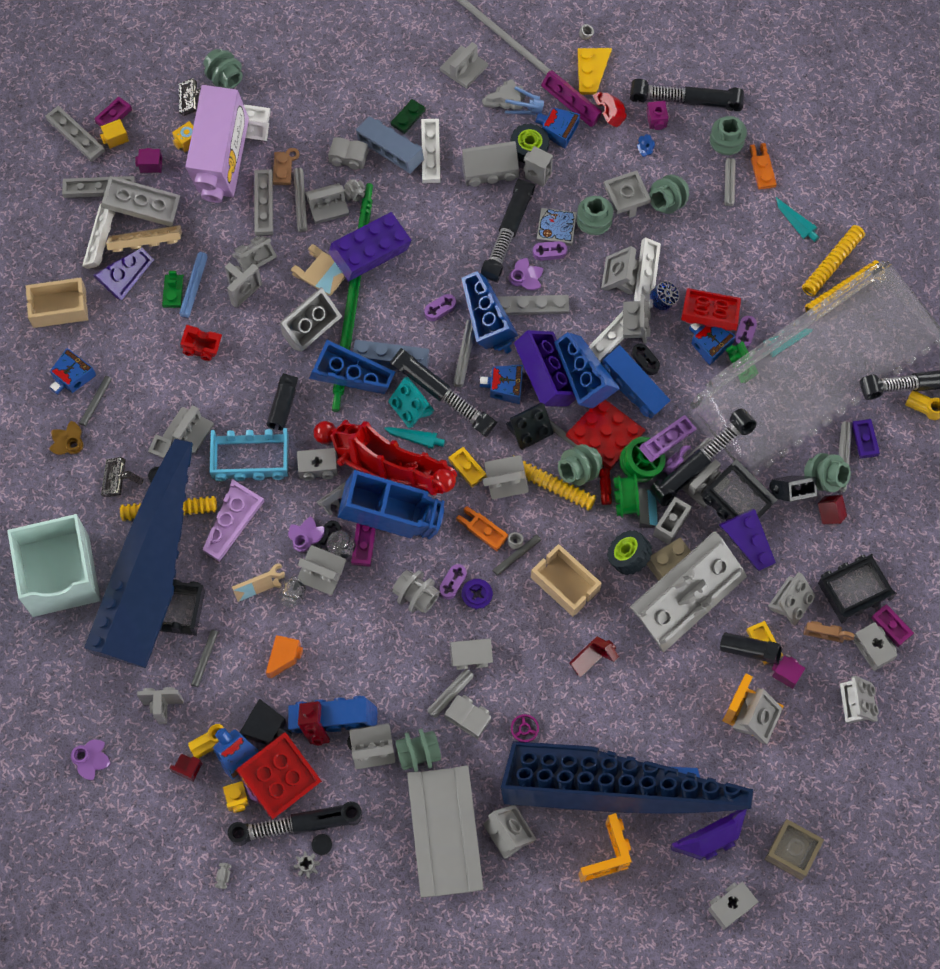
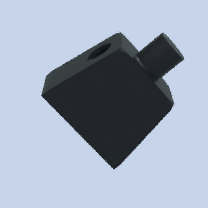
[769,476,817,502]
[240,699,292,745]

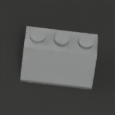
[462,141,519,187]
[280,287,342,352]

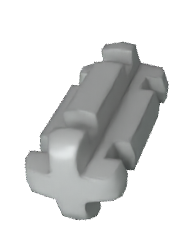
[215,863,231,889]

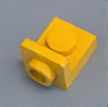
[223,781,249,813]

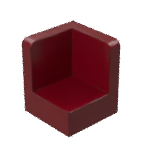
[818,495,847,524]
[169,754,203,782]

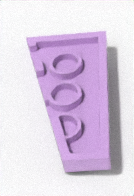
[203,479,264,562]

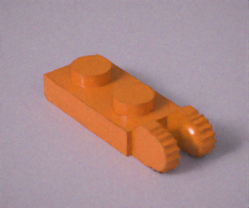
[749,143,777,190]
[455,506,509,552]

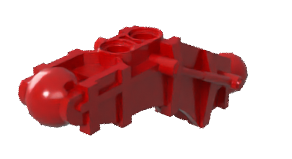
[313,420,457,496]

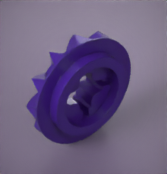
[461,579,493,610]

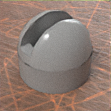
[579,24,594,40]
[508,532,523,549]

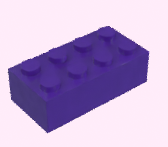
[328,212,412,282]
[514,330,576,407]

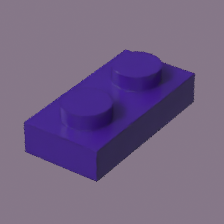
[852,419,880,459]

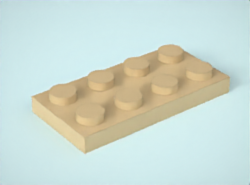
[106,225,182,252]

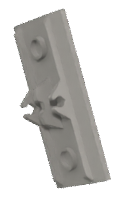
[630,531,747,652]
[407,765,484,898]

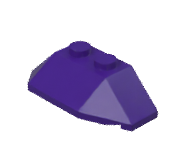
[670,809,747,861]

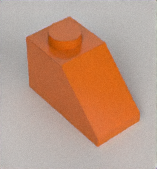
[266,635,303,678]

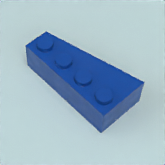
[601,345,671,419]
[288,696,378,733]

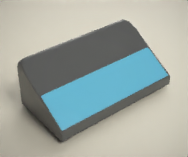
[638,488,658,528]

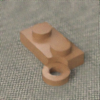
[273,148,300,185]
[803,621,855,643]

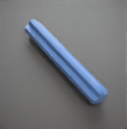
[179,252,208,318]

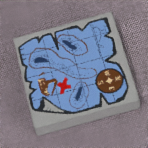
[536,208,577,246]

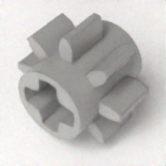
[344,179,366,202]
[294,851,320,879]

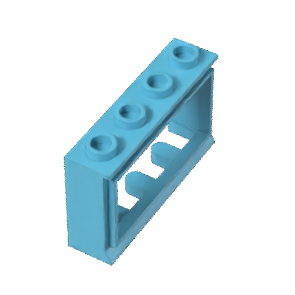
[210,428,289,481]

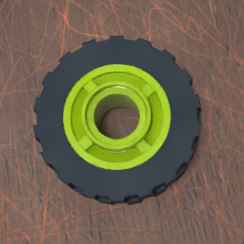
[510,123,549,163]
[607,530,652,575]

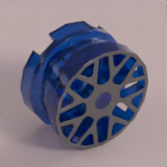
[650,281,679,310]

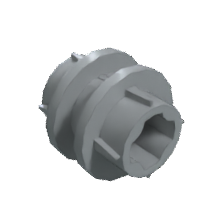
[392,570,440,613]

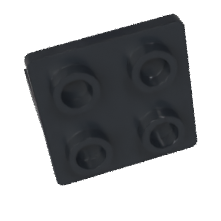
[506,402,553,450]

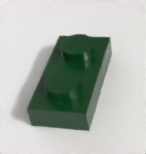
[390,99,426,134]

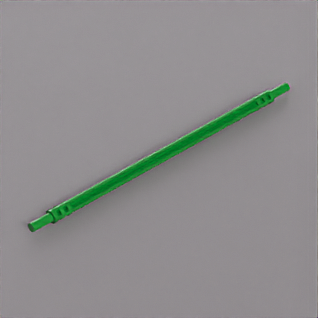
[332,183,373,412]

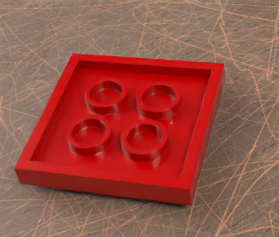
[681,288,741,331]
[566,399,646,470]
[235,732,322,820]

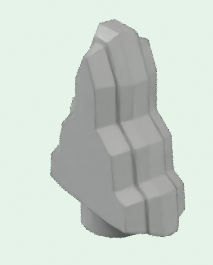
[482,79,525,110]

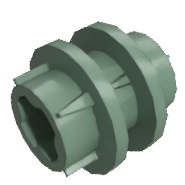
[203,48,243,89]
[710,116,747,155]
[649,174,690,214]
[577,195,614,235]
[558,444,602,486]
[804,453,851,493]
[395,728,441,772]

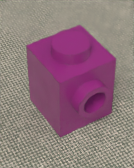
[646,101,669,130]
[135,148,163,173]
[772,655,805,689]

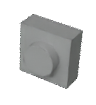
[148,434,173,458]

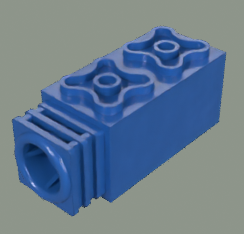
[337,470,445,539]

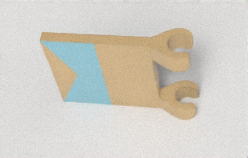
[291,244,346,296]
[232,564,288,602]

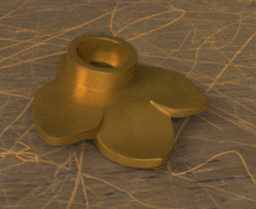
[49,421,84,455]

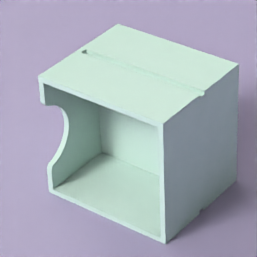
[7,514,101,617]

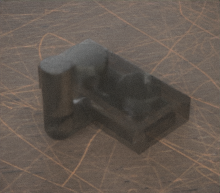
[179,78,201,116]
[101,457,144,497]

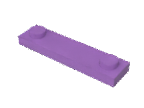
[639,415,696,462]

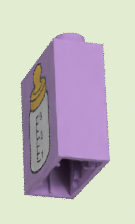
[185,85,249,203]

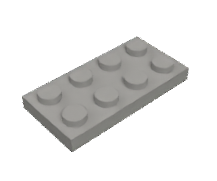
[101,176,180,227]

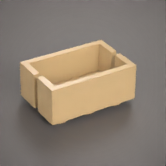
[26,278,88,328]
[531,544,602,617]

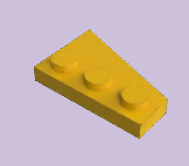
[577,48,612,95]

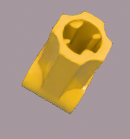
[905,390,940,420]
[188,724,224,758]

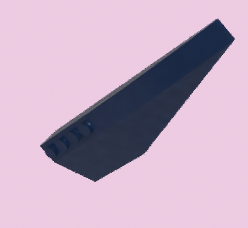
[84,439,193,668]
[500,741,753,814]

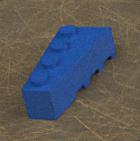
[461,271,519,349]
[554,332,620,409]
[309,340,395,394]

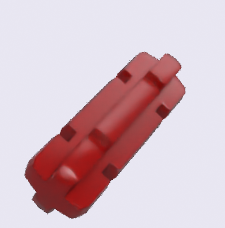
[599,468,612,505]

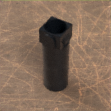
[266,373,298,431]
[720,632,783,665]

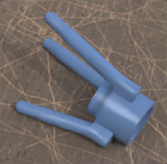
[505,86,544,115]

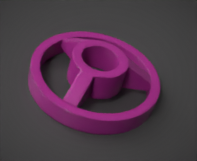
[511,714,539,742]

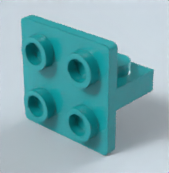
[388,377,435,428]

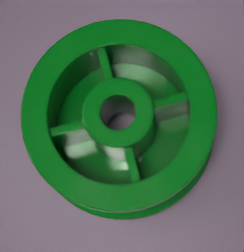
[620,437,666,482]
[614,474,640,518]

